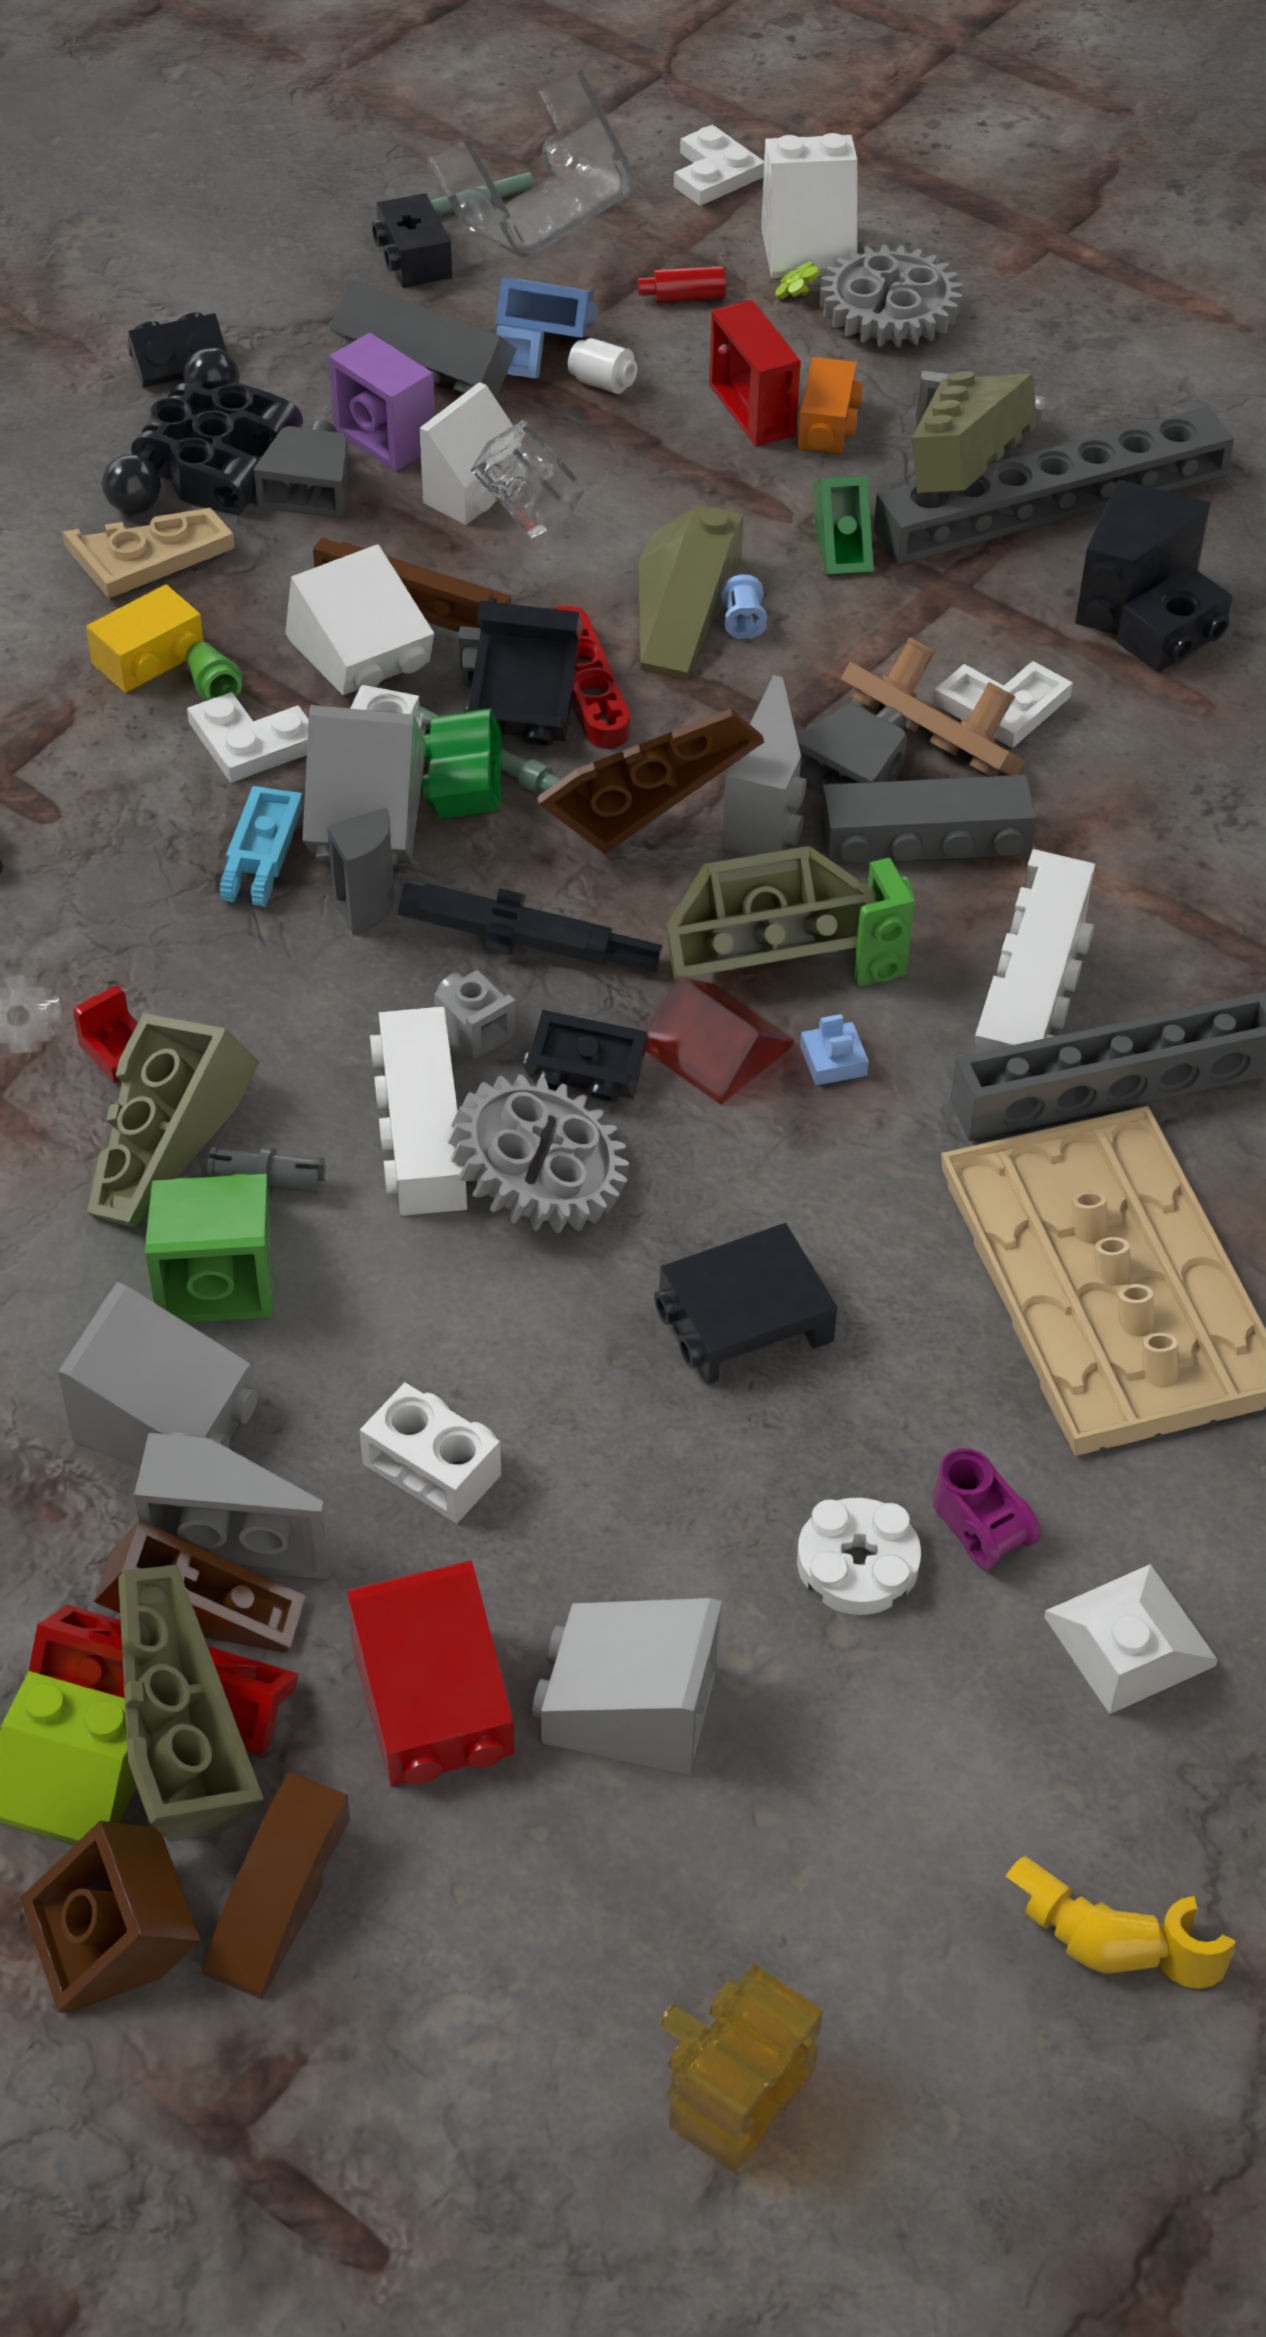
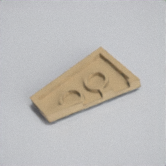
[62,508,235,599]

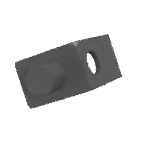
[254,420,349,519]
[797,704,907,794]

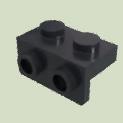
[127,312,228,388]
[522,1010,649,1102]

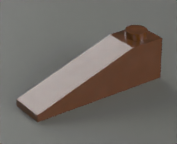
[537,709,765,854]

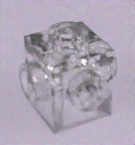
[0,975,63,1053]

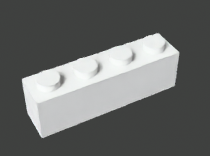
[370,1007,467,1216]

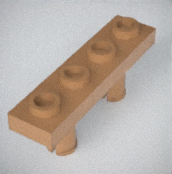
[840,637,1026,777]

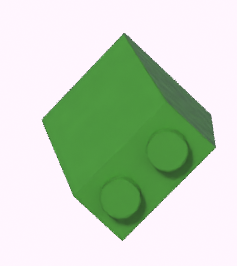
[145,1174,274,1323]

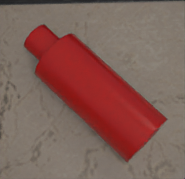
[638,266,726,302]

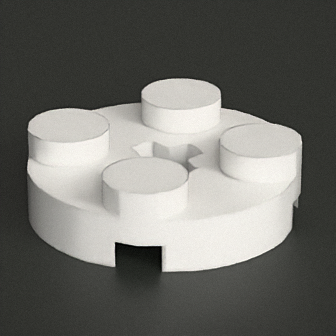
[797,1498,921,1615]

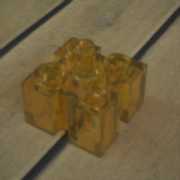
[660,1964,823,2176]

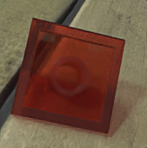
[646,976,794,1105]

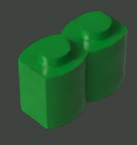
[422,708,502,819]

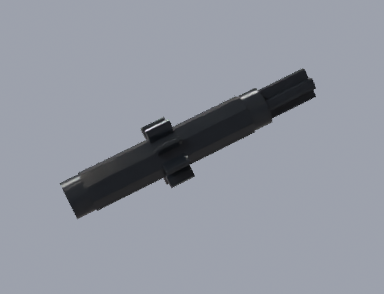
[398,879,663,973]

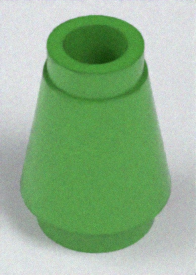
[186,642,242,701]

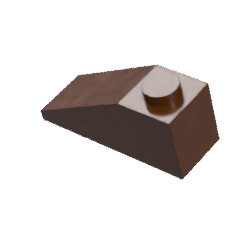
[94,1520,306,1653]

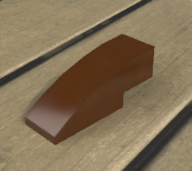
[201,1771,351,2000]

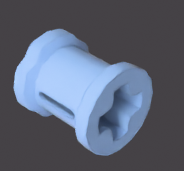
[720,574,767,639]

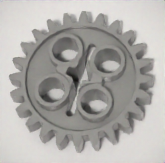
[820,244,962,347]
[448,1074,629,1233]

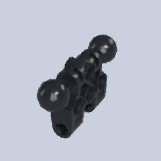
[101,347,303,514]

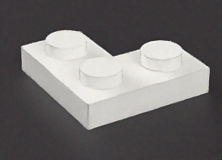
[674,124,764,206]
[933,661,1073,748]
[187,692,309,783]

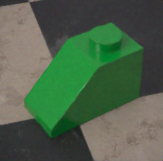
[812,475,874,575]

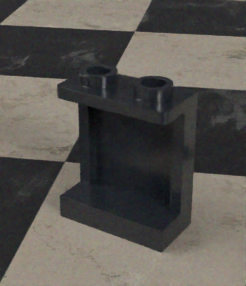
[464,600,583,746]
[654,1223,837,1385]

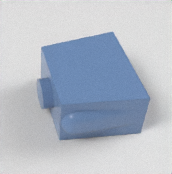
[495,278,598,338]

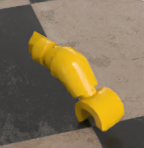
[1005,1855,1237,1989]

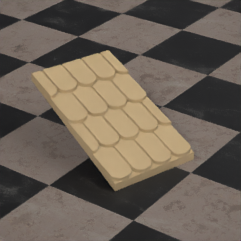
[941,1106,1266,1456]

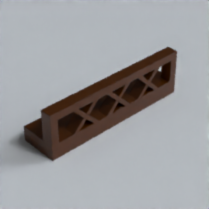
[313,537,511,633]

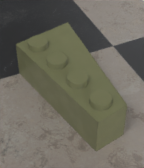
[912,371,1037,493]

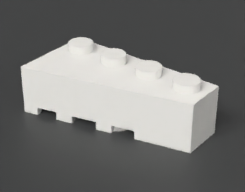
[973,849,1095,1053]

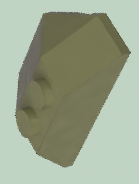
[665,846,876,979]

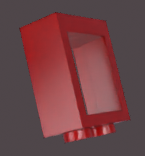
[709,299,801,447]

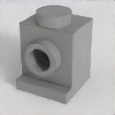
[434,970,517,1061]

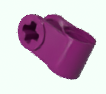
[933,1448,1041,1570]

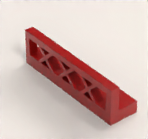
[28,1604,299,1755]

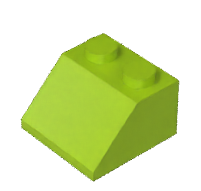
[0,1671,137,1845]

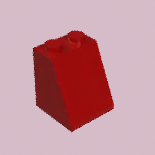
[347,1560,514,1786]

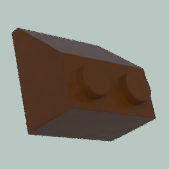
[20,1821,201,2013]

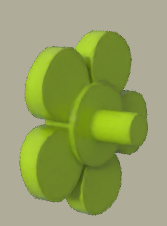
[775,261,820,299]

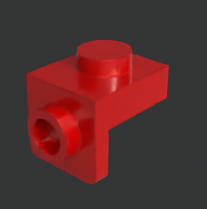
[73,985,138,1084]

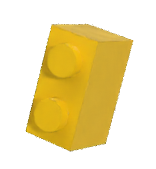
[86,584,204,693]

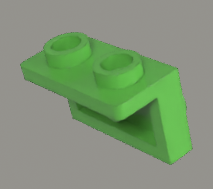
[854,857,915,986]

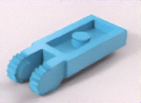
[220,786,304,907]

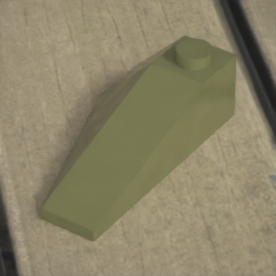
[638,505,744,680]
[118,1565,264,1842]

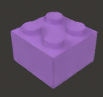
[329,332,435,472]

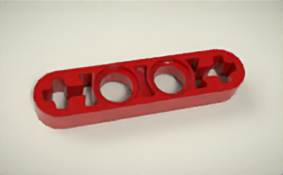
[553,605,630,749]

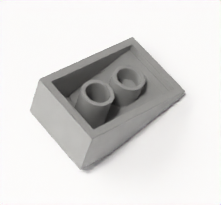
[722,675,807,856]
[134,1432,331,1580]

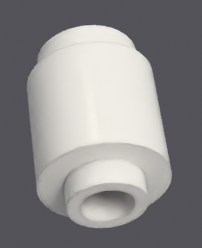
[568,338,637,394]

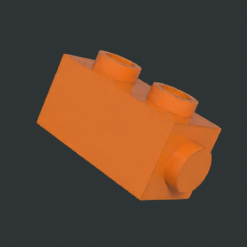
[798,357,864,454]

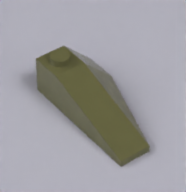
[87,1013,260,1227]

